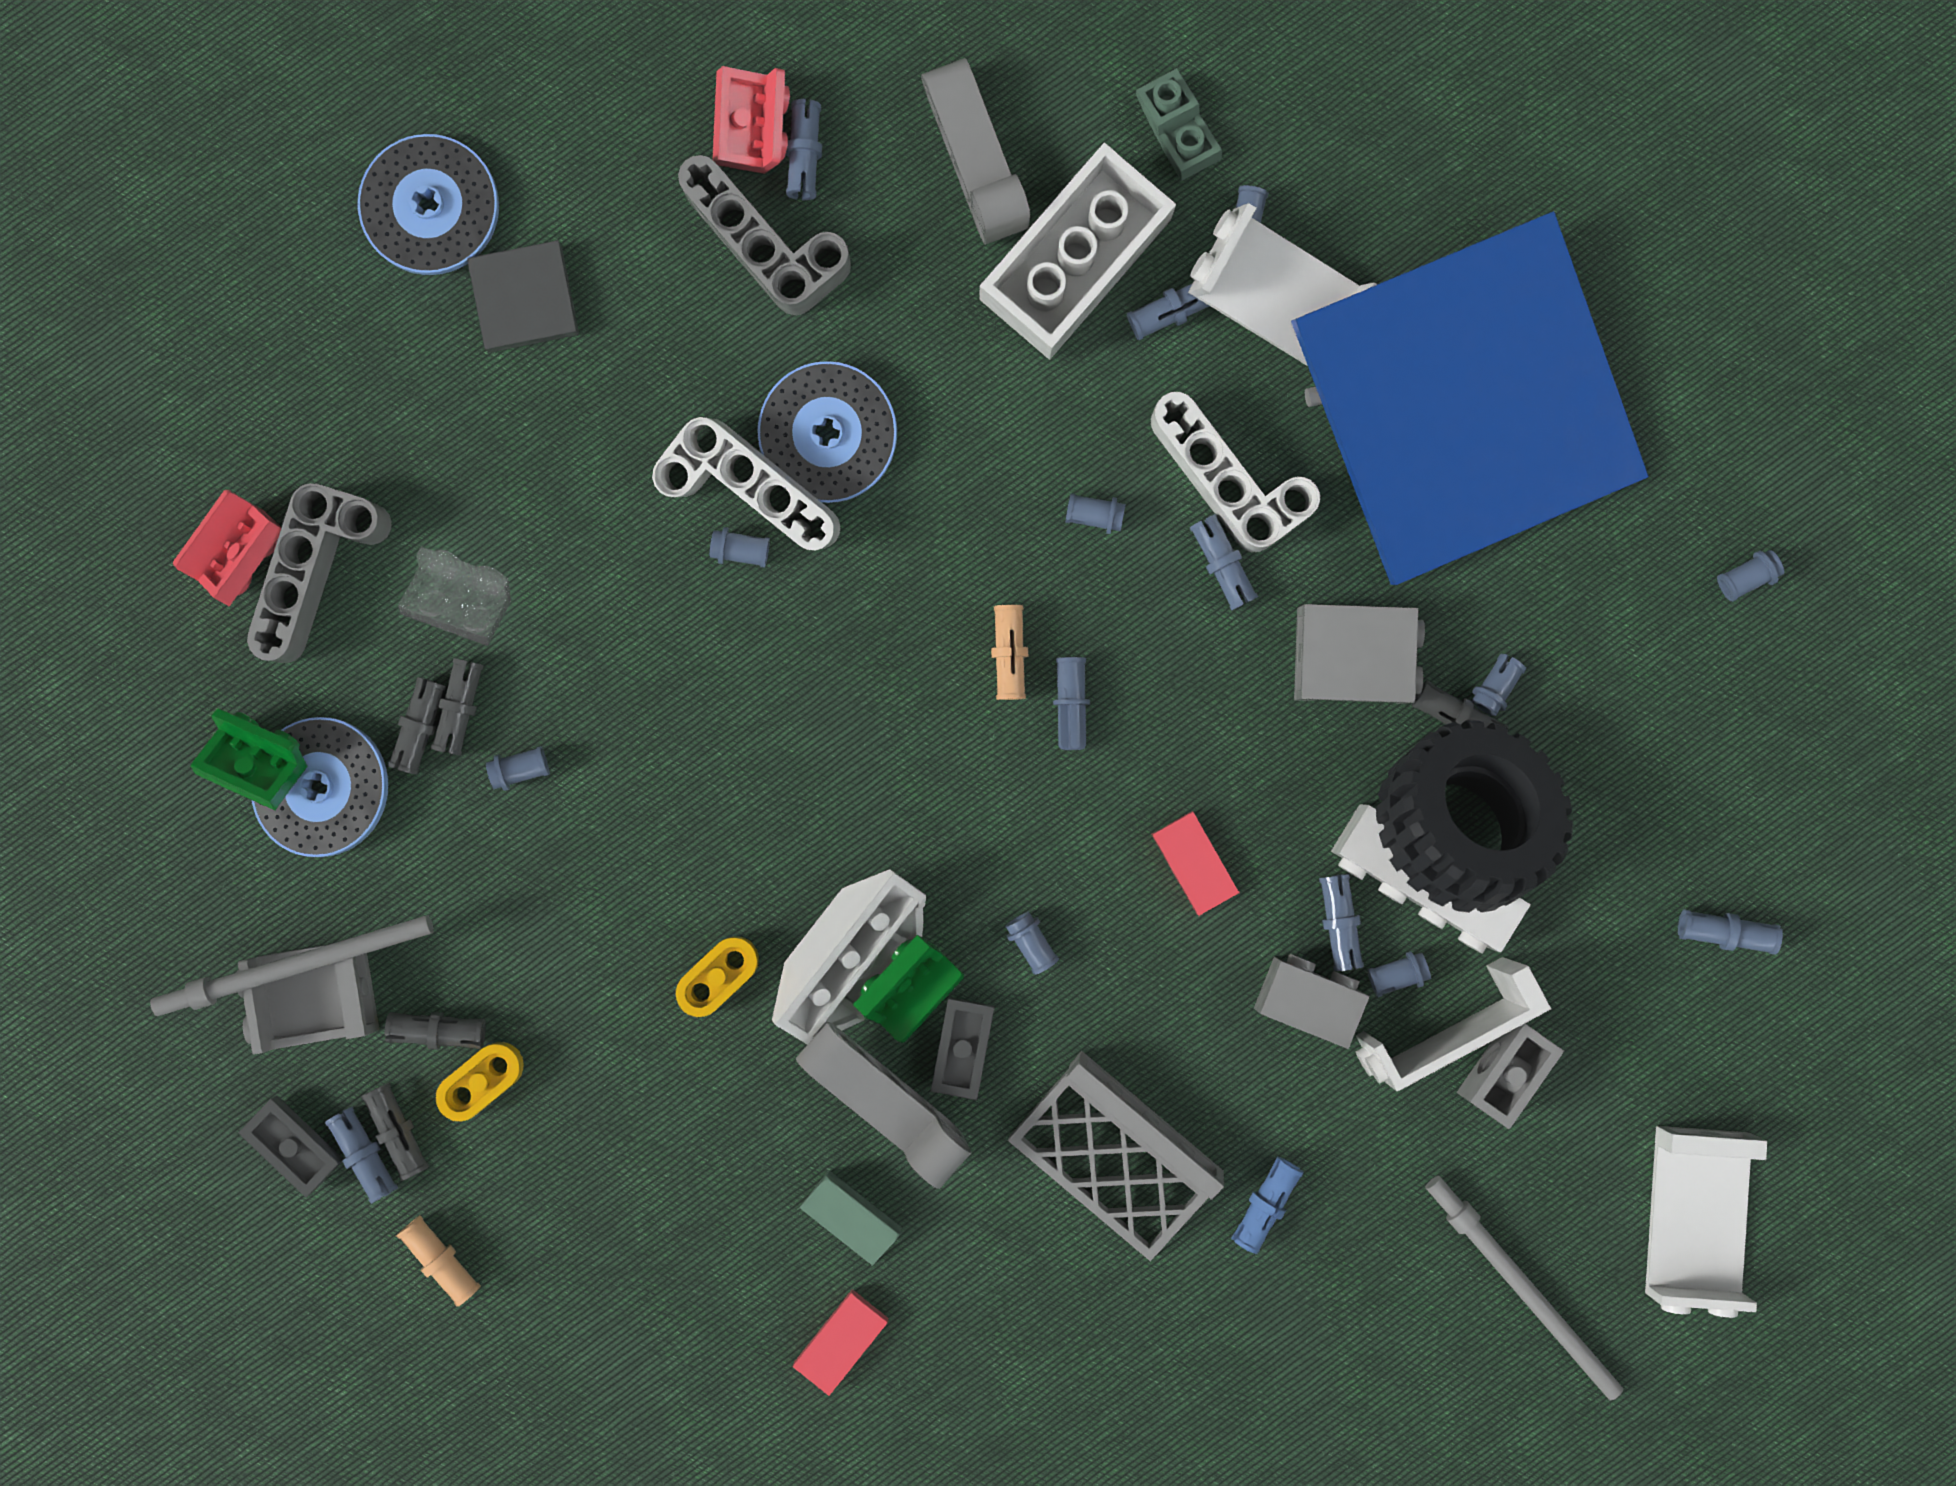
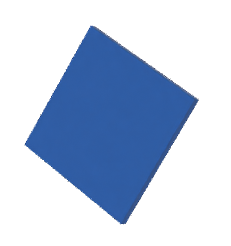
[1291,211,1649,585]

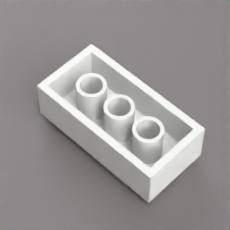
[980,143,1176,360]

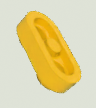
[676,936,759,1017]
[436,1042,523,1121]

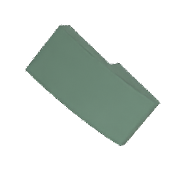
[1136,68,1222,181]

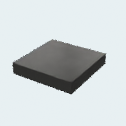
[467,240,579,353]

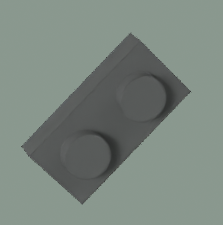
[931,997,994,1100]
[238,1096,344,1198]

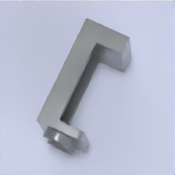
[1294,604,1425,704]
[236,944,380,1054]

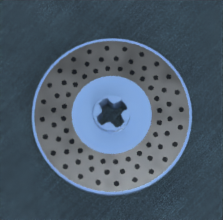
[358,134,499,275]
[758,362,897,503]
[252,717,388,857]

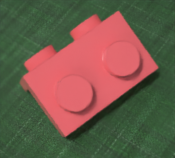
[712,66,790,174]
[173,490,282,606]

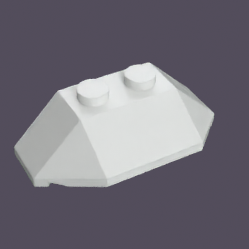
[772,869,926,1045]

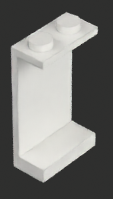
[1188,203,1377,366]
[1356,957,1551,1092]
[1645,1126,1767,1318]

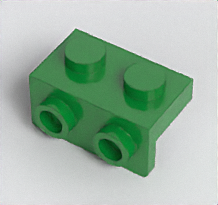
[190,708,308,811]
[853,935,964,1043]

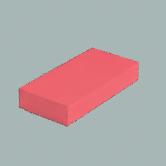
[1151,811,1239,916]
[793,1289,888,1396]

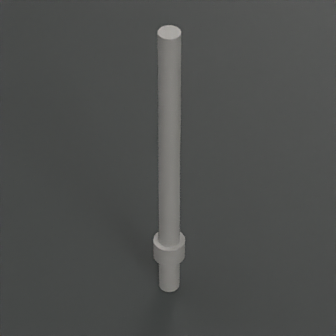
[150,915,433,1016]
[1425,1176,1623,1400]

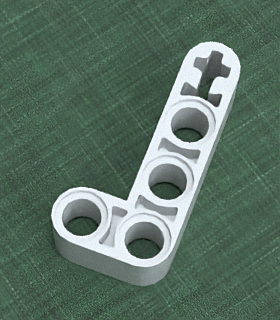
[1151,392,1320,552]
[652,417,840,550]

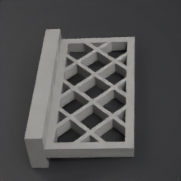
[1008,1051,1224,1262]

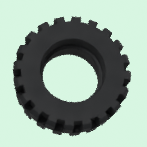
[1376,720,1573,913]

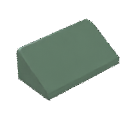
[800,1170,902,1266]

